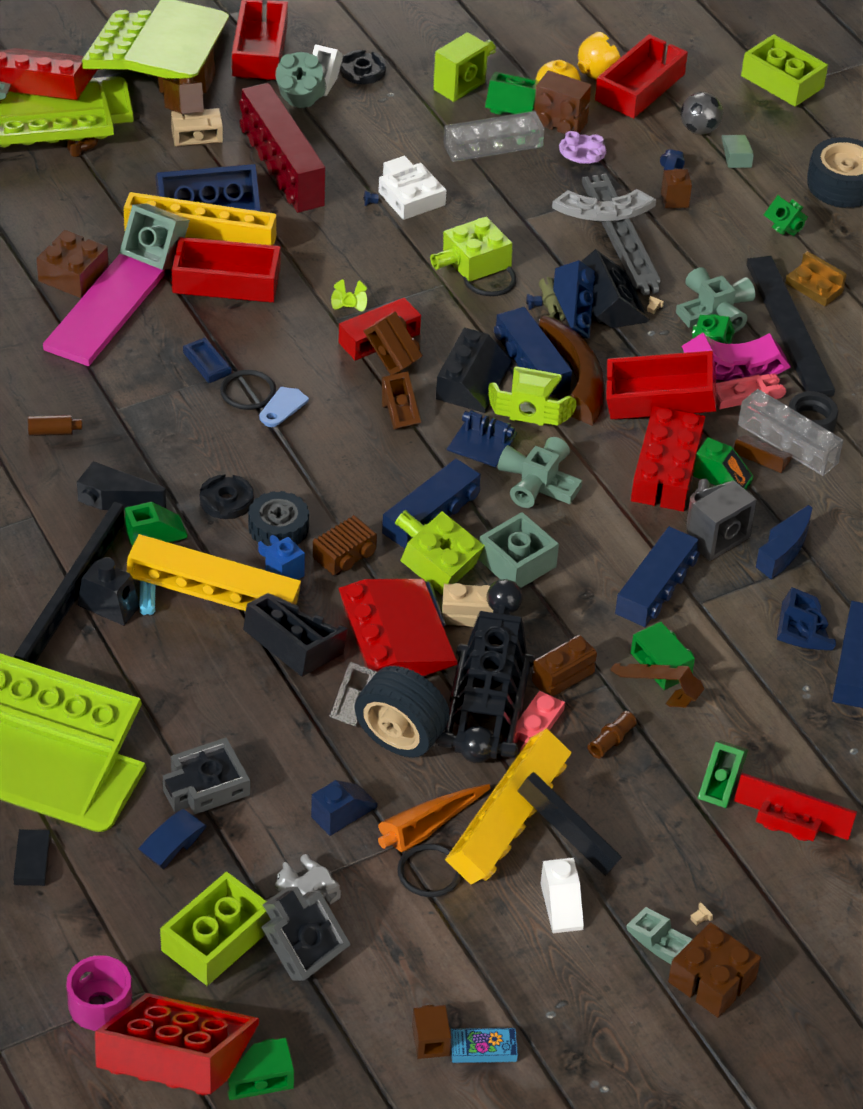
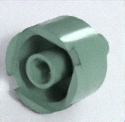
[276,52,326,108]

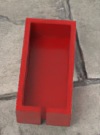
[232,0,288,80]
[595,34,688,119]
[172,237,280,303]
[606,351,716,419]
[631,406,705,512]

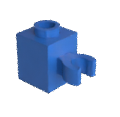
[258,535,305,580]

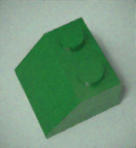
[485,72,539,119]

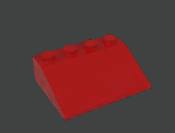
[0,48,98,100]
[338,579,458,679]
[95,993,259,1095]

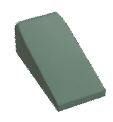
[722,135,754,168]

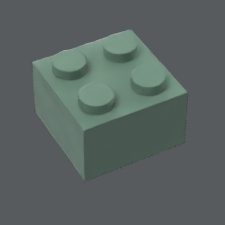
[119,203,190,270]
[478,512,559,588]

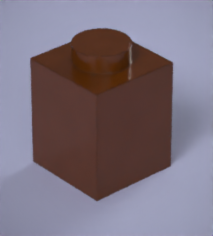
[661,169,692,208]
[412,1005,451,1059]

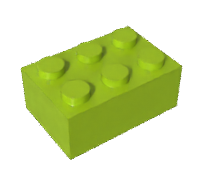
[741,34,828,107]
[160,871,271,986]

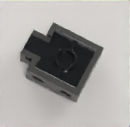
[162,738,250,815]
[262,887,351,981]

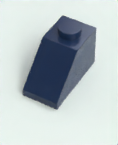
[311,780,378,836]

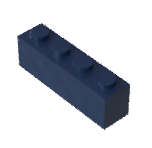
[494,307,572,396]
[382,459,481,549]
[615,526,700,627]
[832,601,863,708]

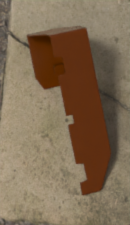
[610,663,704,708]

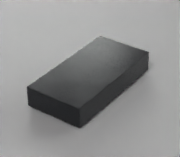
[13,829,50,886]

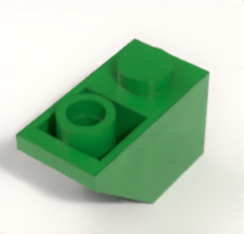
[125,502,187,547]

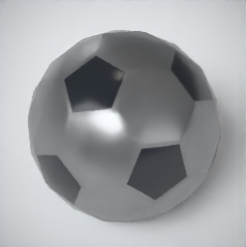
[680,92,723,135]

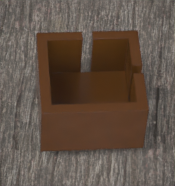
[533,70,592,134]
[37,230,109,298]
[668,922,761,1018]

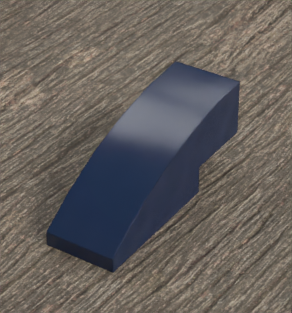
[756,505,812,580]

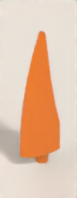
[378,784,491,852]

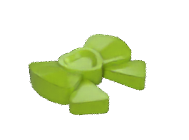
[331,279,368,312]

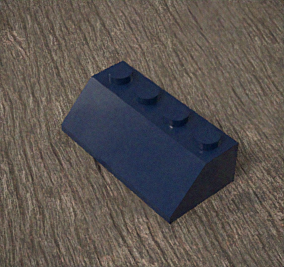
[155,164,261,212]

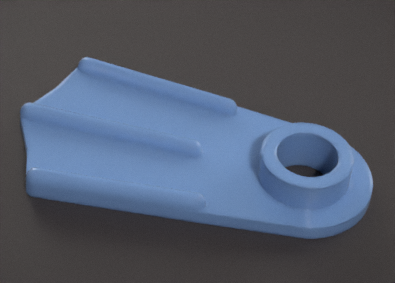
[259,387,309,427]

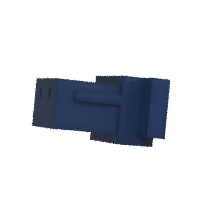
[363,191,379,206]
[526,294,542,310]

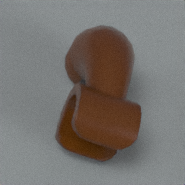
[68,137,98,157]

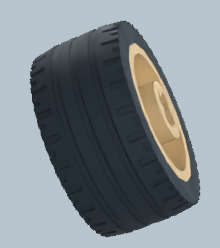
[807,137,863,208]
[354,666,450,758]

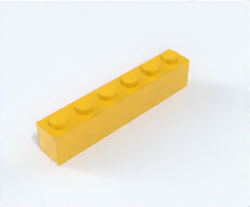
[124,192,276,246]
[126,534,301,611]
[445,728,572,884]

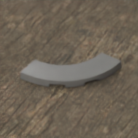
[552,189,656,221]

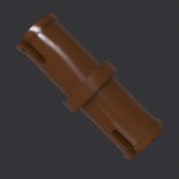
[587,711,637,759]

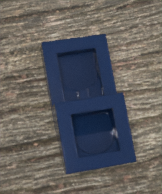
[138,809,206,870]

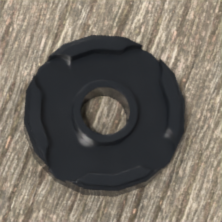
[339,50,386,84]
[199,474,254,519]

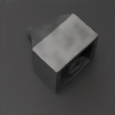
[686,479,756,561]

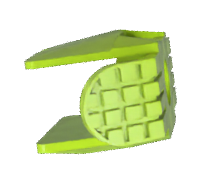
[489,367,576,426]

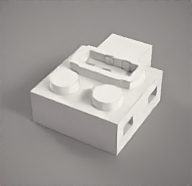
[379,156,446,220]

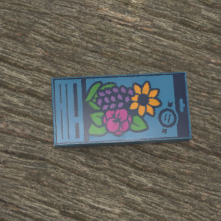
[451,1028,518,1063]

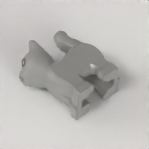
[275,854,341,905]

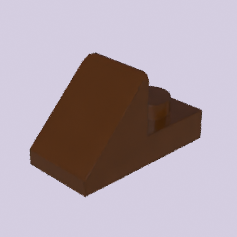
[382,371,421,430]

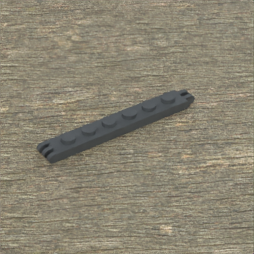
[582,174,661,295]

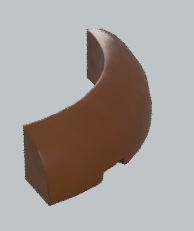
[539,315,605,426]

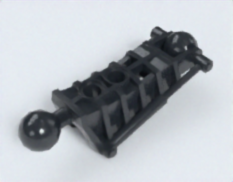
[436,579,536,763]

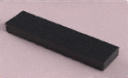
[518,772,622,876]

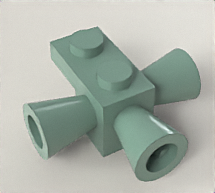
[676,267,755,333]
[498,437,582,508]

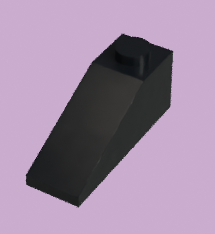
[77,461,166,510]

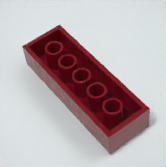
[239,83,325,213]

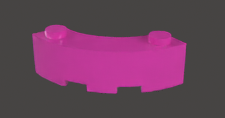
[681,332,791,382]

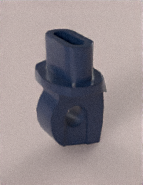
[660,149,685,170]

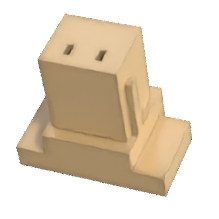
[647,296,664,314]
[691,903,713,926]

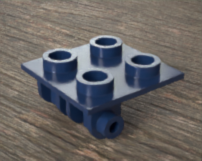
[447,410,517,467]

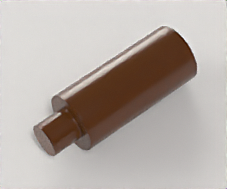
[28,415,82,436]

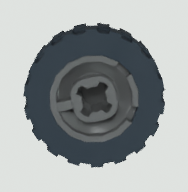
[248,491,309,546]

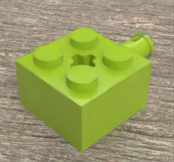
[433,32,496,102]
[430,216,513,281]
[395,510,485,595]

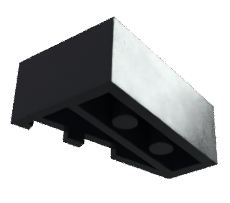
[243,593,348,677]

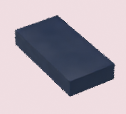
[183,337,232,383]

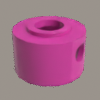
[67,956,132,1031]

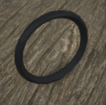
[463,267,516,296]
[220,370,276,410]
[397,844,462,897]

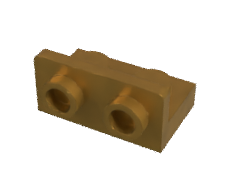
[785,251,846,307]

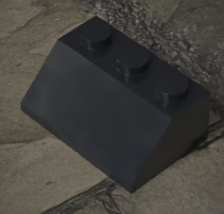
[581,249,650,328]
[436,327,512,413]

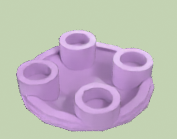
[559,131,606,164]

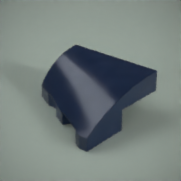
[777,587,836,650]

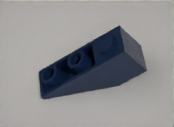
[553,260,595,339]

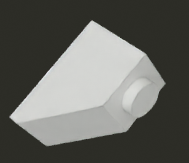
[313,45,343,96]
[540,858,584,933]

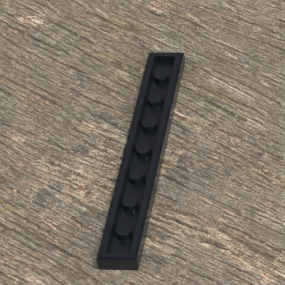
[747,256,835,397]
[14,502,125,664]

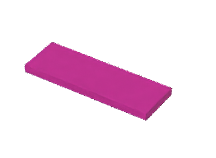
[43,253,165,367]

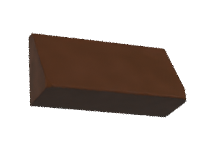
[734,435,793,473]

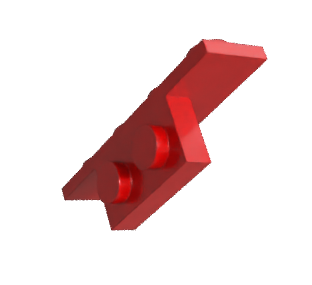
[734,773,857,841]

